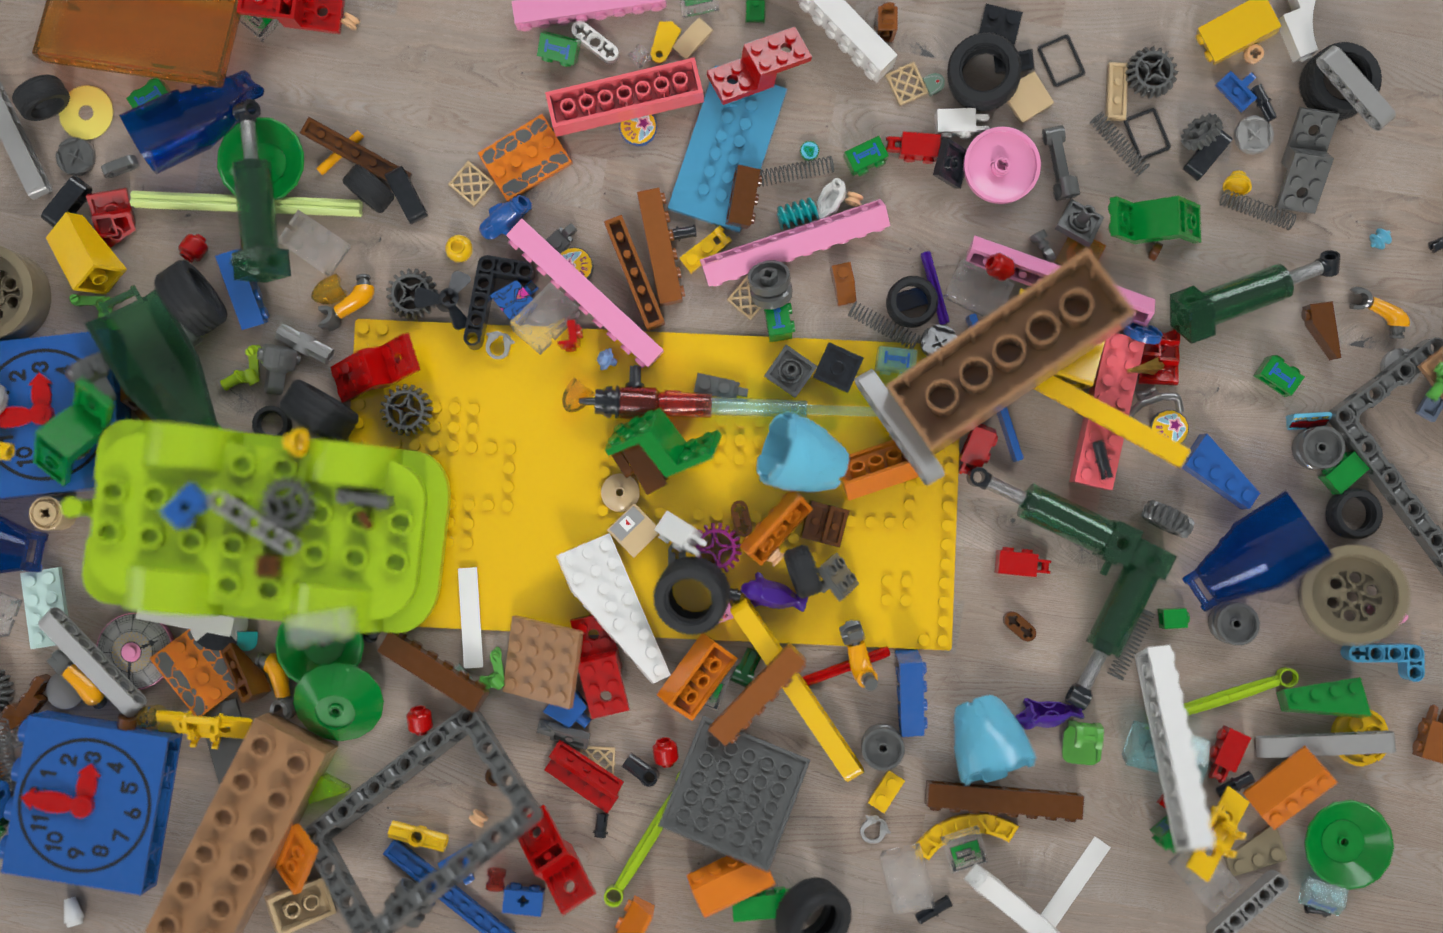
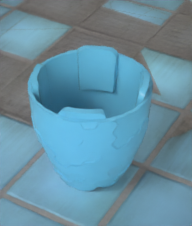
[756,411,849,492]
[954,695,1036,785]

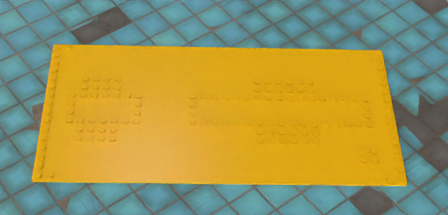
[349,319,960,651]

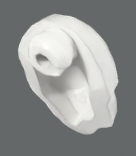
[816,178,846,219]

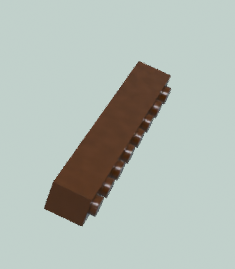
[925,780,1084,822]

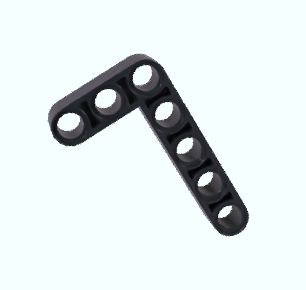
[463,255,535,350]

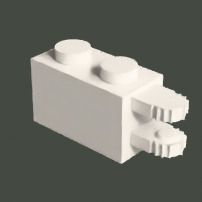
[935,108,990,139]
[654,511,707,557]

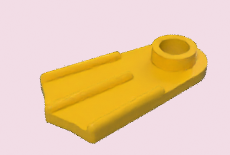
[651,21,681,63]

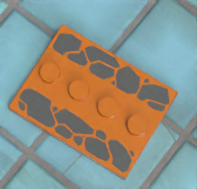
[478,114,573,202]
[149,629,237,716]

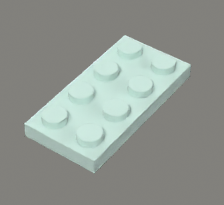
[20,567,69,649]

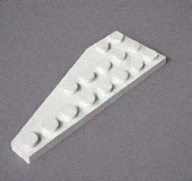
[556,533,670,683]

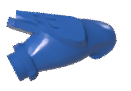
[479,195,532,240]

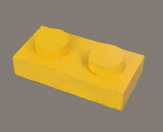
[867,770,905,813]

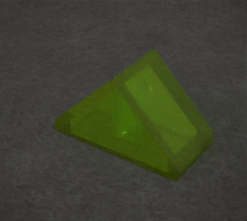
[308,772,351,804]

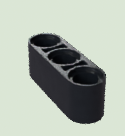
[1183,130,1233,181]
[384,166,428,225]
[41,176,93,228]

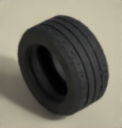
[947,32,1022,112]
[1299,42,1382,121]
[154,260,228,336]
[279,379,359,442]
[653,556,731,635]
[775,877,852,933]

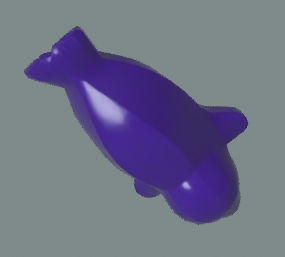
[741,572,808,612]
[1015,698,1084,730]

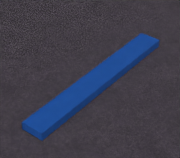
[965,313,1024,462]
[383,839,515,933]

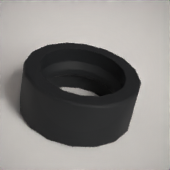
[252,406,292,436]

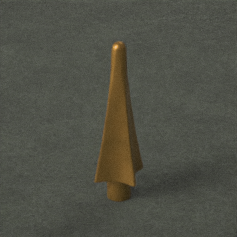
[1127,357,1164,375]

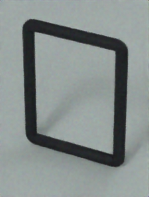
[1038,34,1085,87]
[1124,108,1171,160]

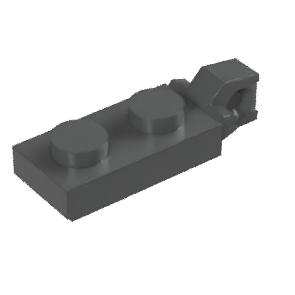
[546,223,577,253]
[694,373,748,400]
[335,489,395,510]
[536,719,591,750]

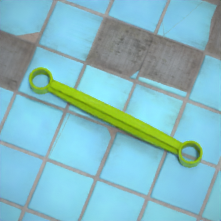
[1147,667,1299,720]
[604,770,681,907]

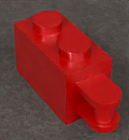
[885,131,941,164]
[958,424,999,474]
[994,547,1052,577]
[1208,725,1251,784]

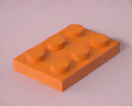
[275,823,319,895]

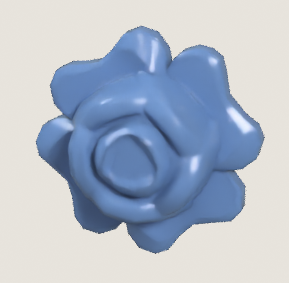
[597,348,617,370]

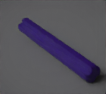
[921,251,950,325]

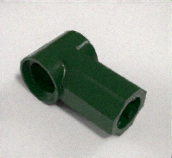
[730,647,761,688]

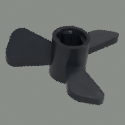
[414,271,471,330]

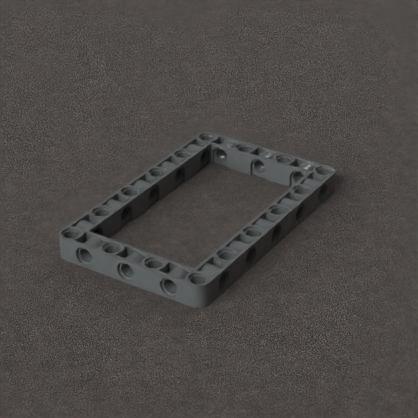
[1329,337,1443,576]
[304,707,542,933]

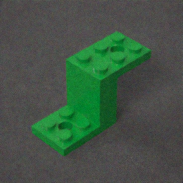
[1108,195,1201,244]
[33,378,114,487]
[604,408,722,478]

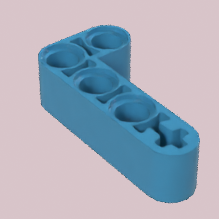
[1340,643,1425,682]

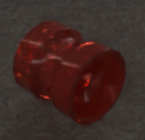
[485,867,507,892]

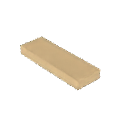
[1106,62,1128,121]

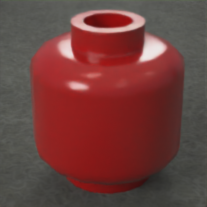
[178,233,208,263]
[985,253,1015,282]
[406,705,433,736]
[652,737,679,768]

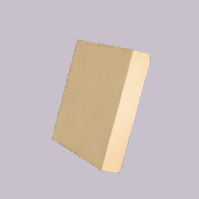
[1007,71,1054,124]

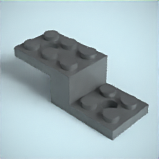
[1275,107,1340,214]

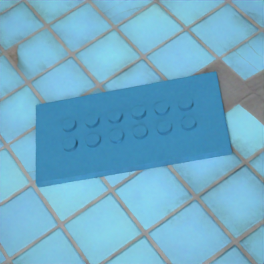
[668,65,787,233]

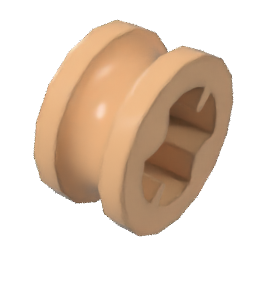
[341,12,360,30]
[1244,44,1264,64]
[844,192,864,207]
[767,548,784,567]
[469,809,489,827]

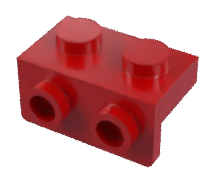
[557,319,583,352]

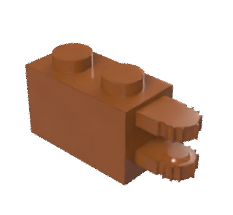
[874,2,898,42]
[1412,704,1443,764]

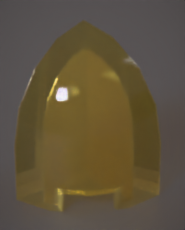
[311,273,348,304]
[562,377,595,412]

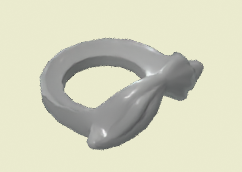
[486,331,515,359]
[860,815,891,843]

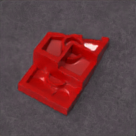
[86,188,136,248]
[1138,327,1181,386]

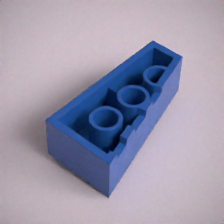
[215,248,269,330]
[1181,433,1260,509]
[895,649,928,737]

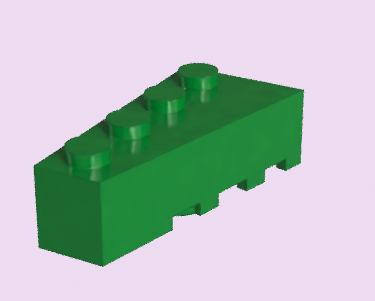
[1276,677,1372,718]

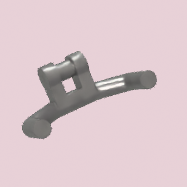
[1129,385,1184,419]

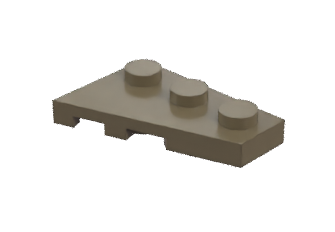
[1224,824,1288,877]

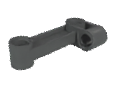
[1042,125,1081,201]

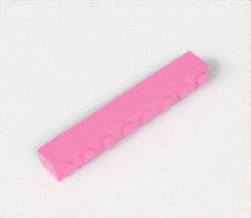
[512,0,666,31]

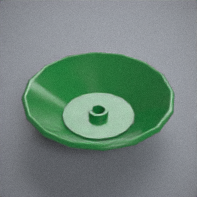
[217,117,304,203]
[275,622,364,683]
[293,662,384,741]
[1304,800,1394,890]

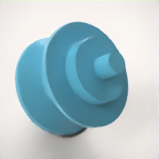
[1369,228,1392,249]

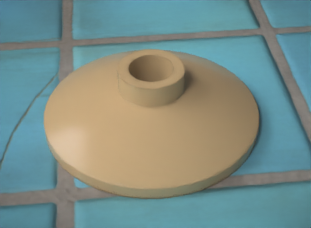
[601,474,640,512]

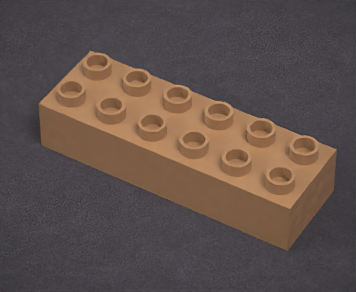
[886,248,1136,455]
[145,712,339,933]

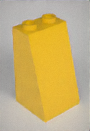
[1195,0,1281,65]
[46,212,127,295]
[1053,341,1105,390]

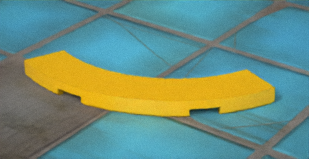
[912,813,1019,860]

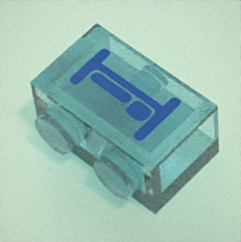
[875,346,918,376]
[1298,877,1348,916]

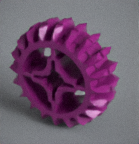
[691,523,742,573]

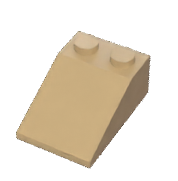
[264,877,336,933]

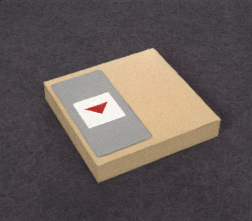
[607,503,659,558]

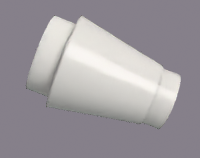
[64,897,85,928]

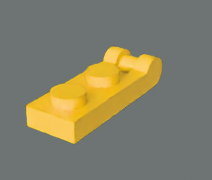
[679,226,733,274]

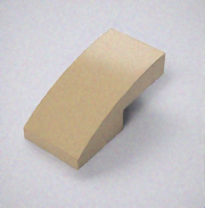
[673,17,714,59]

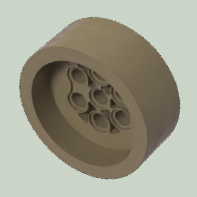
[0,246,51,341]
[1299,545,1410,646]

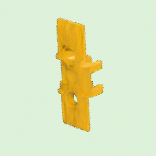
[156,710,253,750]
[1185,786,1250,882]

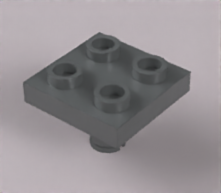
[1055,199,1104,248]
[764,345,818,398]
[817,553,859,601]

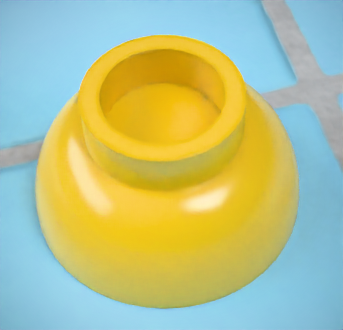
[1222,170,1252,196]
[445,235,473,262]
[283,428,310,457]

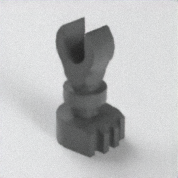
[1030,229,1056,262]

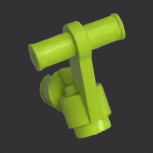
[220,345,261,391]

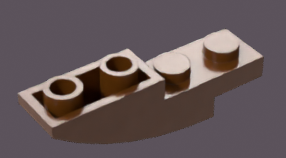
[0,674,51,737]

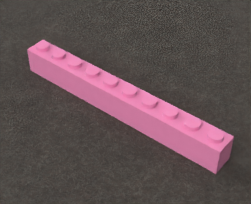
[700,199,890,287]
[506,219,664,368]
[965,236,1155,327]

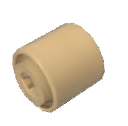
[29,496,77,530]

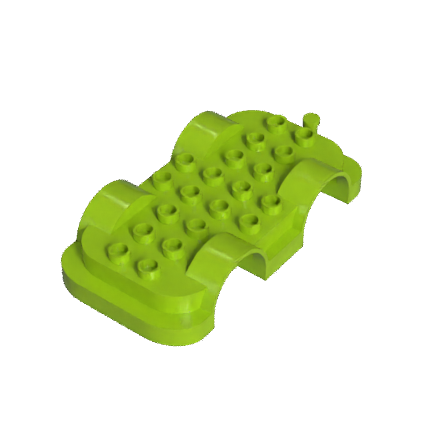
[61,420,451,633]

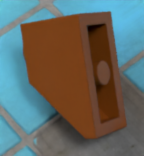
[830,262,857,306]

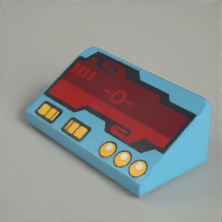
[1286,412,1332,430]

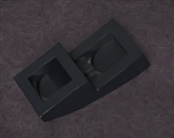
[993,49,1035,74]

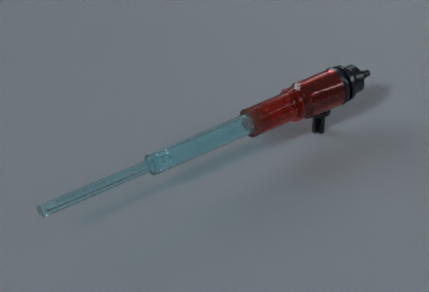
[579,365,877,419]

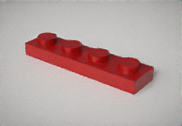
[549,740,624,800]
[544,759,619,814]

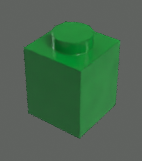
[1158,607,1190,629]

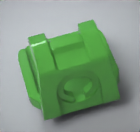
[1062,720,1104,765]

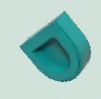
[236,631,258,651]

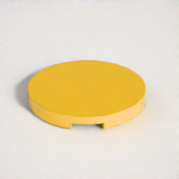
[1330,710,1389,766]

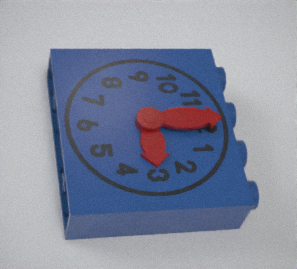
[0,330,132,500]
[0,710,183,895]

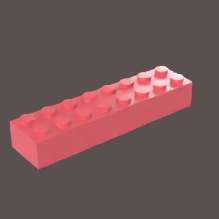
[545,57,704,137]
[1069,333,1145,491]

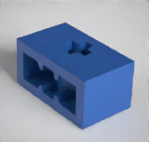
[159,482,210,529]
[502,882,546,917]

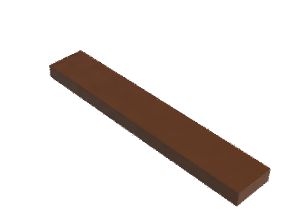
[300,116,412,182]

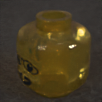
[137,704,167,730]

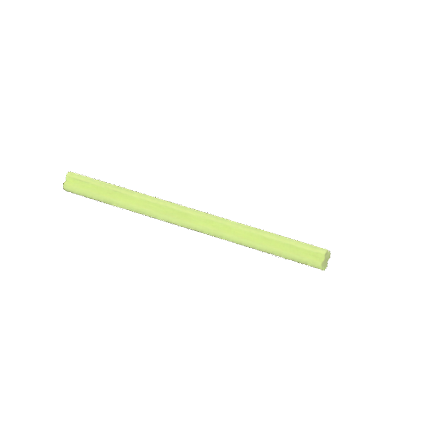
[130,191,363,217]

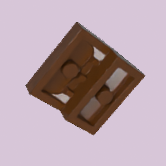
[800,500,850,548]

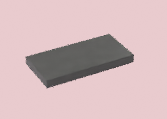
[202,698,244,784]

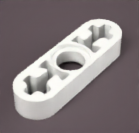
[572,21,619,64]

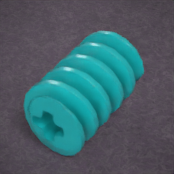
[777,197,819,230]

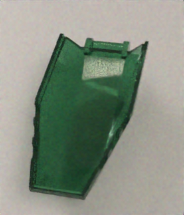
[84,285,219,429]

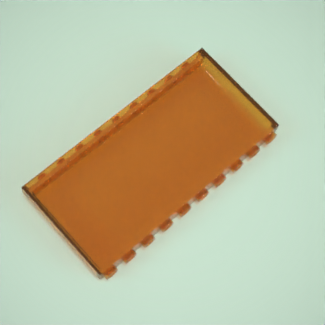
[32,0,241,88]

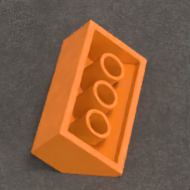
[840,440,919,501]
[740,491,813,566]
[657,633,738,721]
[1242,745,1338,830]
[687,855,776,918]
[614,895,655,933]

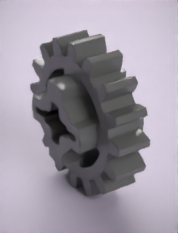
[1180,113,1224,151]

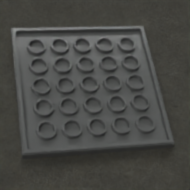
[658,716,811,872]

